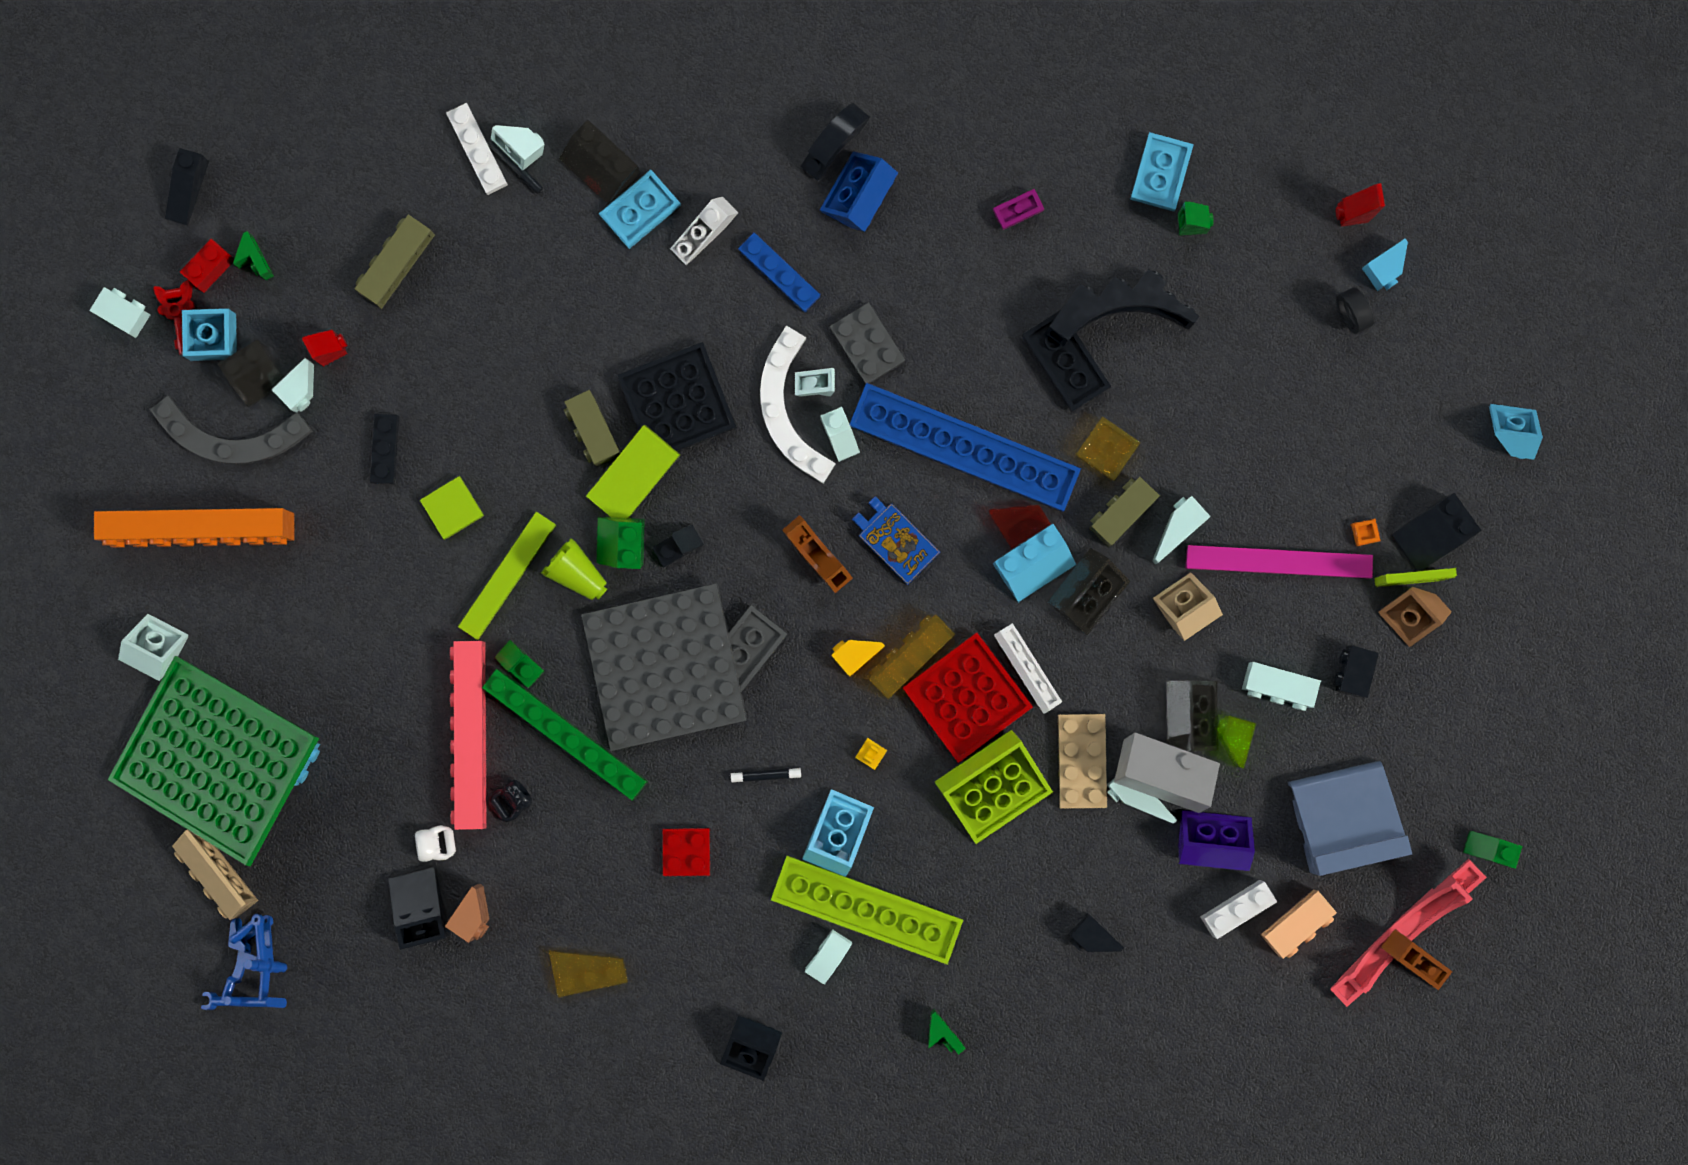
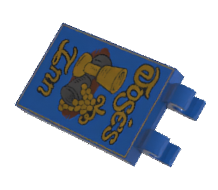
[852,496,940,585]

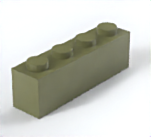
[355,214,435,309]

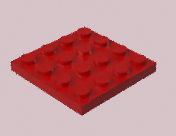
[902,633,1033,763]

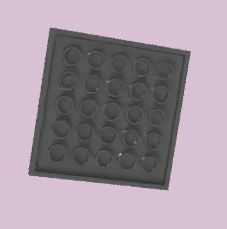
[582,584,747,751]

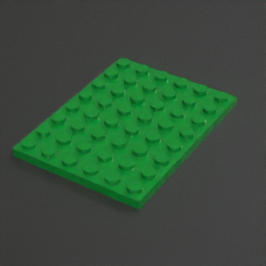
[108,656,319,866]

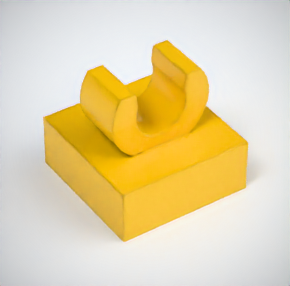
[855,738,887,770]

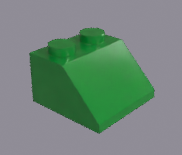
[597,517,645,569]

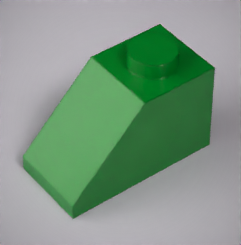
[1178,202,1213,235]
[1463,831,1523,869]

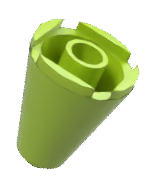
[541,538,607,600]

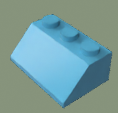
[993,524,1076,602]

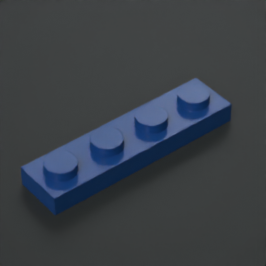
[738,233,821,313]

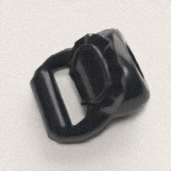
[489,780,532,822]

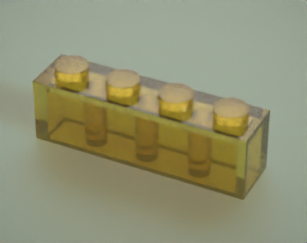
[868,614,955,700]

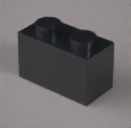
[1334,645,1379,698]

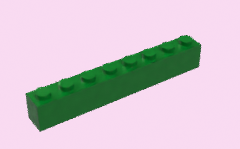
[482,669,648,800]

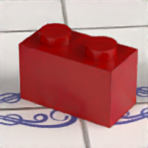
[180,238,234,293]

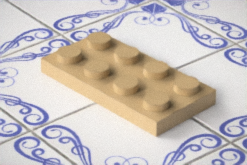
[1058,714,1107,808]

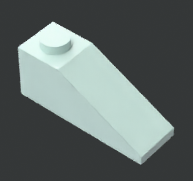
[1152,496,1210,564]
[1107,778,1177,823]

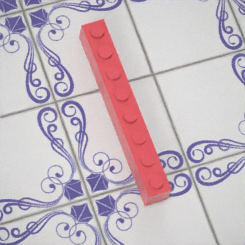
[450,641,486,830]

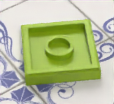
[420,476,484,540]

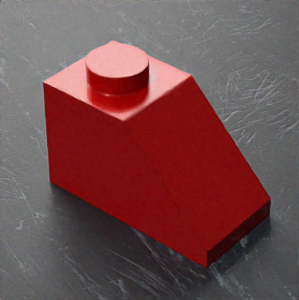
[302,330,348,366]

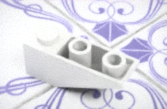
[670,197,738,265]

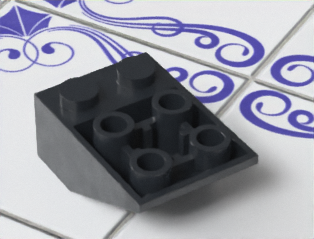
[389,867,451,950]

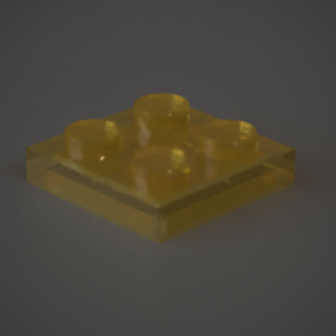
[1076,416,1141,481]

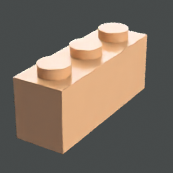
[1261,889,1337,959]

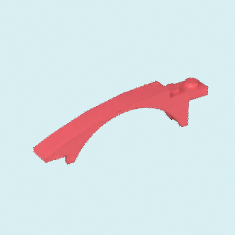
[1330,859,1487,1007]

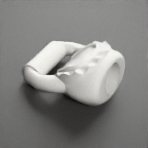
[415,825,456,862]

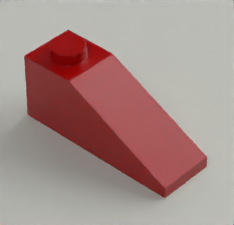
[1336,183,1385,227]

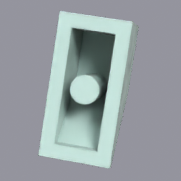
[491,125,545,170]
[272,358,314,413]
[821,407,860,462]

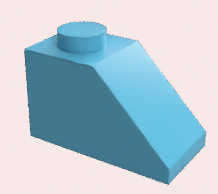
[1362,239,1408,291]

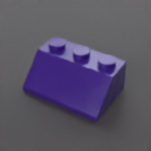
[1178,810,1255,871]

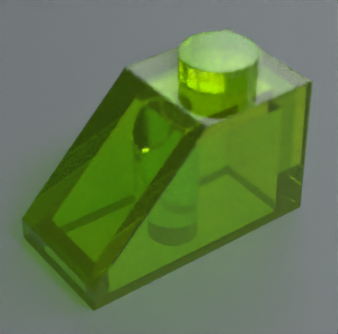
[1217,716,1256,768]

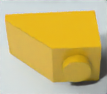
[831,640,885,677]

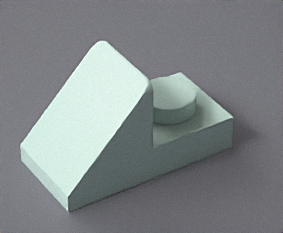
[795,368,835,396]

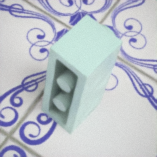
[1242,662,1321,711]

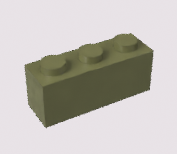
[564,390,621,467]
[1089,477,1160,547]

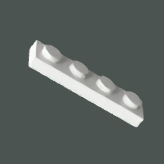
[446,103,508,195]
[994,623,1062,714]

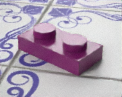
[993,189,1044,230]

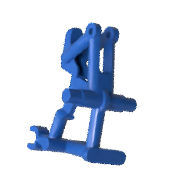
[201,914,287,1010]

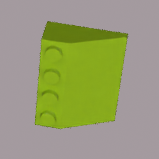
[935,730,1053,844]

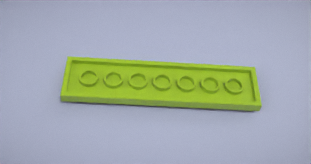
[771,855,963,965]

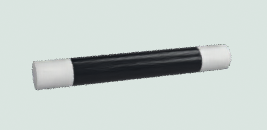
[731,768,801,783]

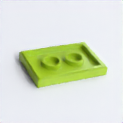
[1374,568,1457,587]

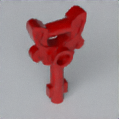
[154,280,195,355]

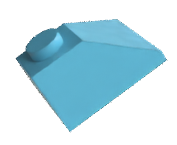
[1489,404,1543,459]

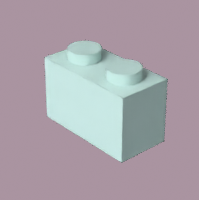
[89,287,150,338]

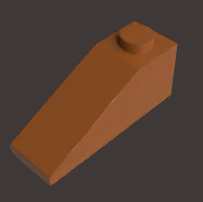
[1381,929,1452,990]

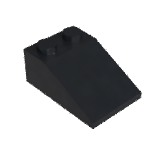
[1391,493,1482,572]

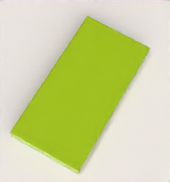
[586,425,680,518]

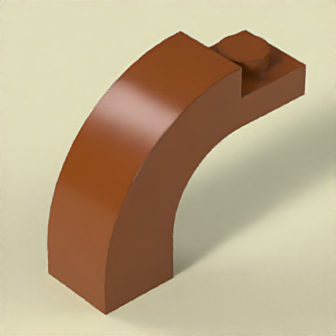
[782,515,853,593]

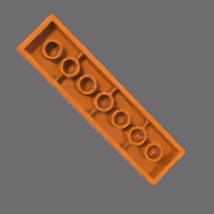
[94,508,294,548]

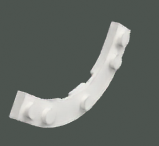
[760,326,836,484]

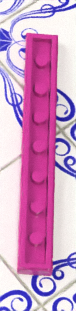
[1186,545,1373,579]

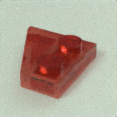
[988,505,1051,549]

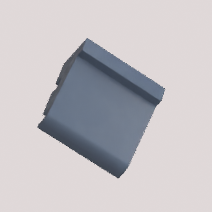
[1288,761,1412,876]

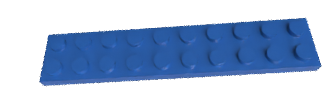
[849,383,1081,512]

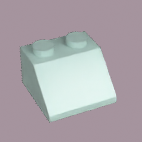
[118,614,188,681]

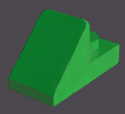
[233,231,274,280]
[495,640,544,688]
[928,1009,966,1055]

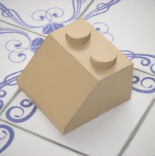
[1153,572,1223,641]

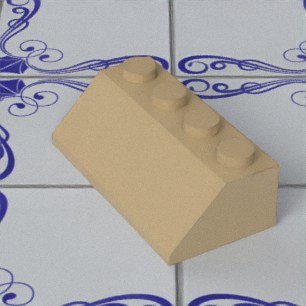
[172,829,258,920]

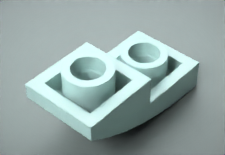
[805,930,852,984]

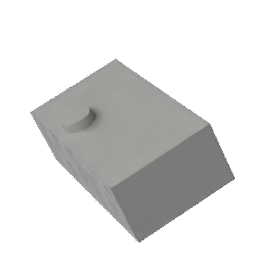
[1114,733,1220,813]

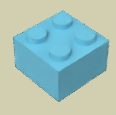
[182,309,237,361]

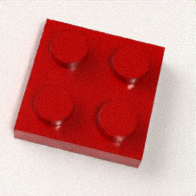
[663,828,710,876]

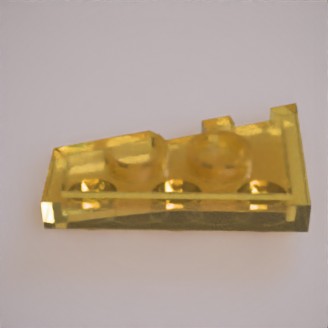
[549,950,628,997]

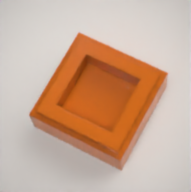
[1351,519,1381,547]

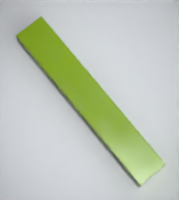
[458,512,556,640]

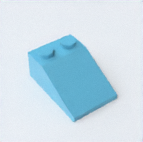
[802,789,874,877]

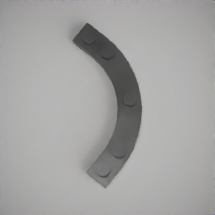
[150,396,313,464]

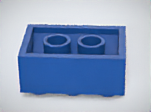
[820,151,898,232]

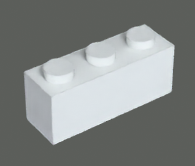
[1200,880,1277,939]

